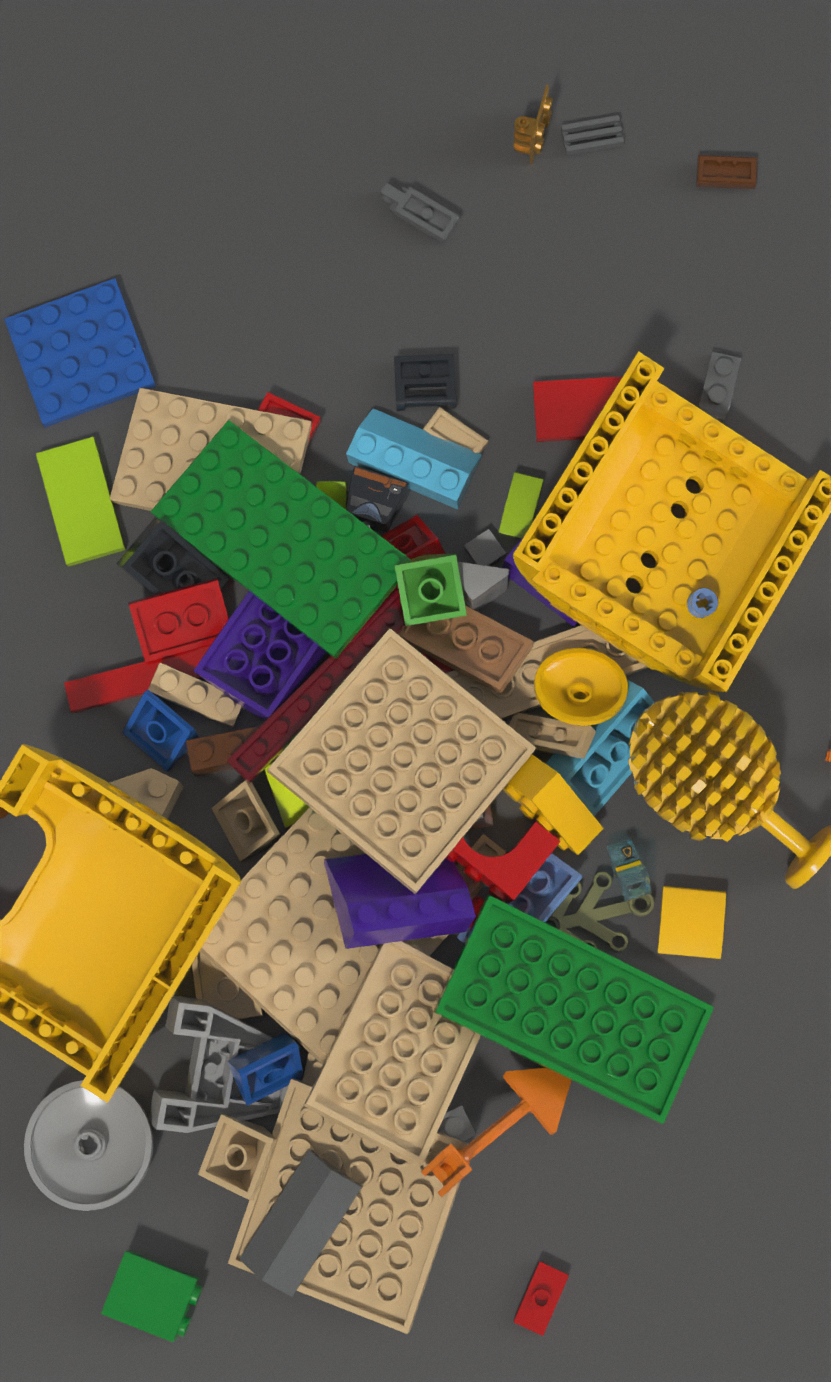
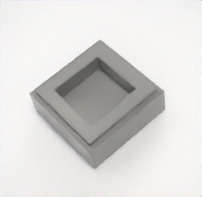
[464,529,506,566]

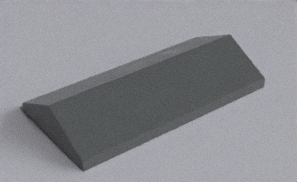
[239,1150,363,1297]

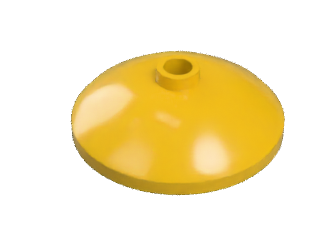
[534,648,628,726]

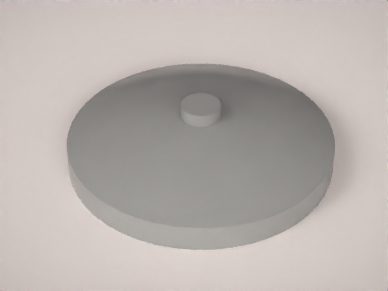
[24,1080,154,1211]

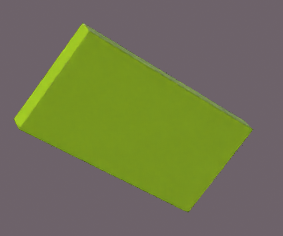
[36,437,126,567]

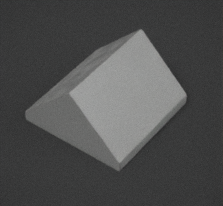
[458,562,509,611]

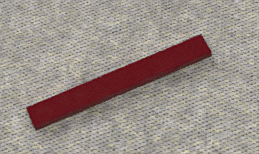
[227,588,406,784]

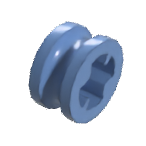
[687,588,718,618]

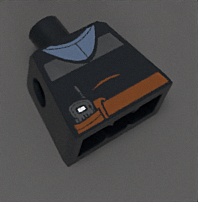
[346,466,410,532]

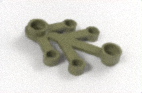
[546,872,654,952]

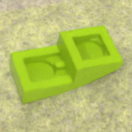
[498,472,544,538]

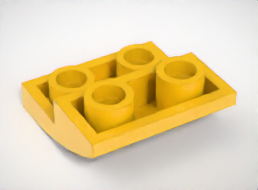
[657,886,726,959]

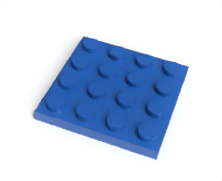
[4,278,156,428]

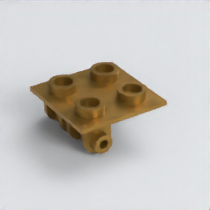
[513,84,553,164]

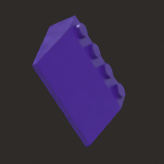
[194,591,326,721]
[324,854,476,949]

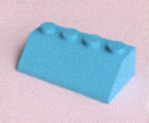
[346,408,482,510]
[546,680,655,816]

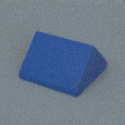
[122,690,199,772]
[227,1033,304,1106]

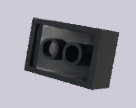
[116,518,230,595]

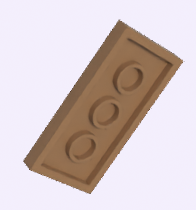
[398,605,533,695]

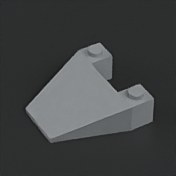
[149,996,289,1133]

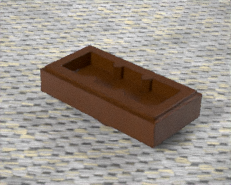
[696,155,757,189]

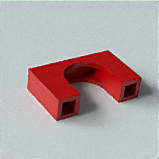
[446,822,561,903]

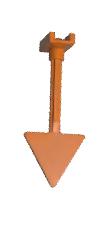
[421,1068,571,1197]

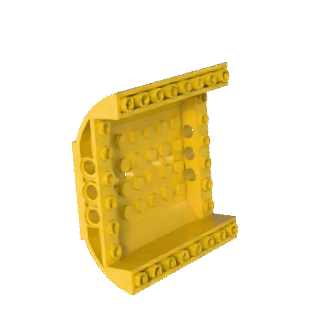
[513,351,831,692]

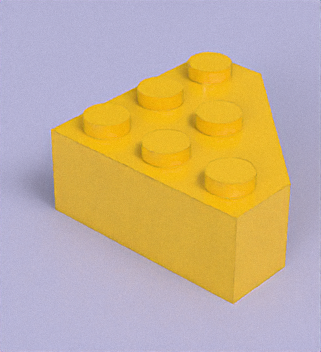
[503,755,604,855]

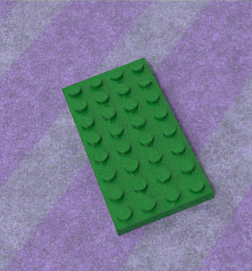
[150,420,411,659]
[433,895,714,1124]

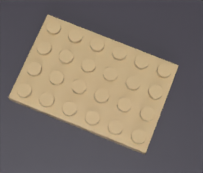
[109,388,313,511]
[304,941,481,1168]

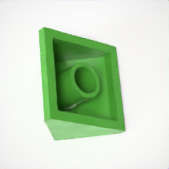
[394,554,467,626]

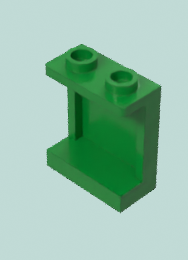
[101,1250,203,1342]

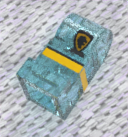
[607,839,652,901]

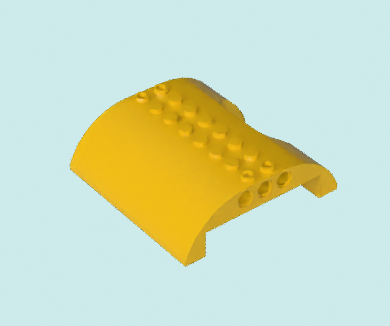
[0,744,242,1103]

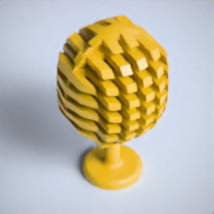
[628,691,831,889]

